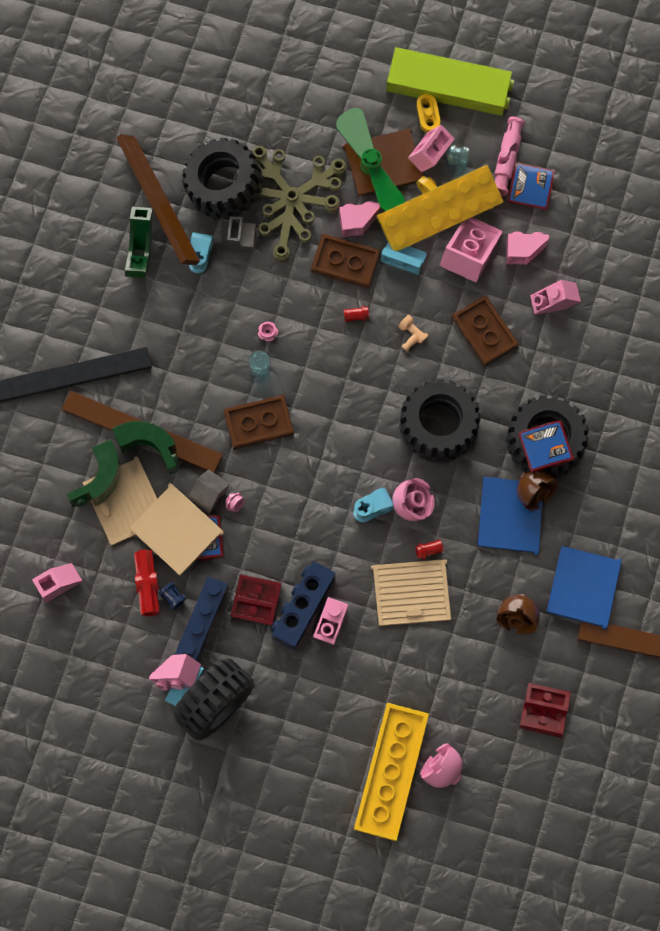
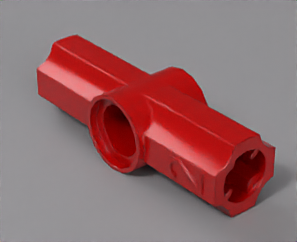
[134,550,159,616]

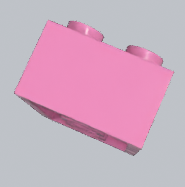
[439,217,503,282]

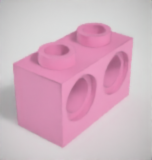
[408,125,454,172]

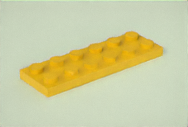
[376,165,503,251]
[354,703,429,842]

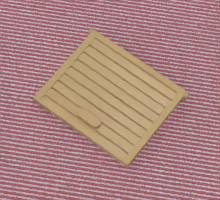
[83,457,157,546]
[129,483,224,576]
[371,560,451,626]

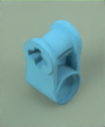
[189,232,213,274]
[353,487,394,523]

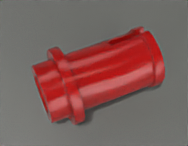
[344,305,369,322]
[415,539,443,560]

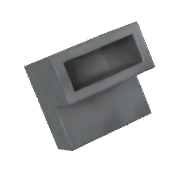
[227,216,256,252]
[188,469,230,513]

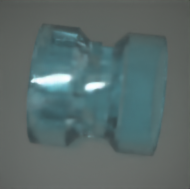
[446,144,469,166]
[249,351,270,377]

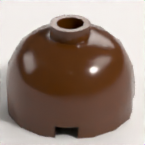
[516,470,558,512]
[496,594,540,634]

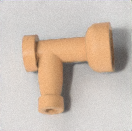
[398,315,429,352]

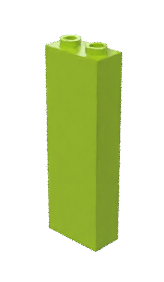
[386,47,514,116]

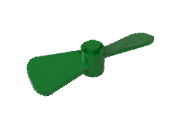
[336,108,405,211]

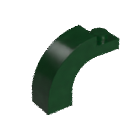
[125,207,152,278]
[112,421,179,475]
[67,439,121,508]

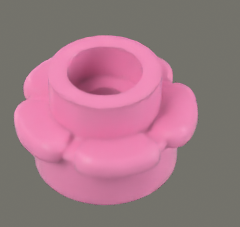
[258,322,278,342]
[225,493,245,512]

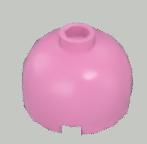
[393,478,435,521]
[420,743,462,788]

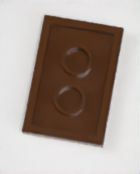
[311,233,381,289]
[451,295,519,367]
[223,394,294,450]

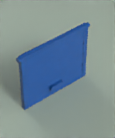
[477,477,542,555]
[546,546,622,630]

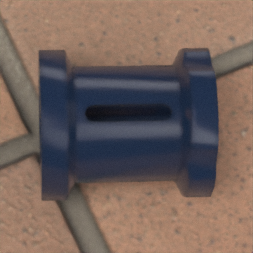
[158,582,187,611]

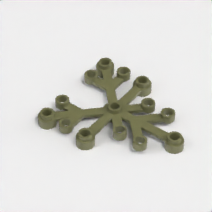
[252,146,347,262]

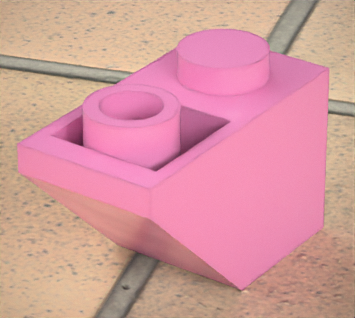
[339,202,380,237]
[506,232,549,265]
[530,280,581,315]
[32,563,83,603]
[313,597,348,645]
[149,654,201,690]

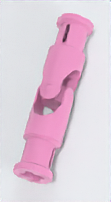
[494,117,525,196]

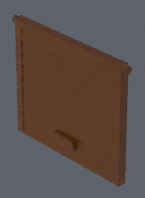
[342,129,424,196]

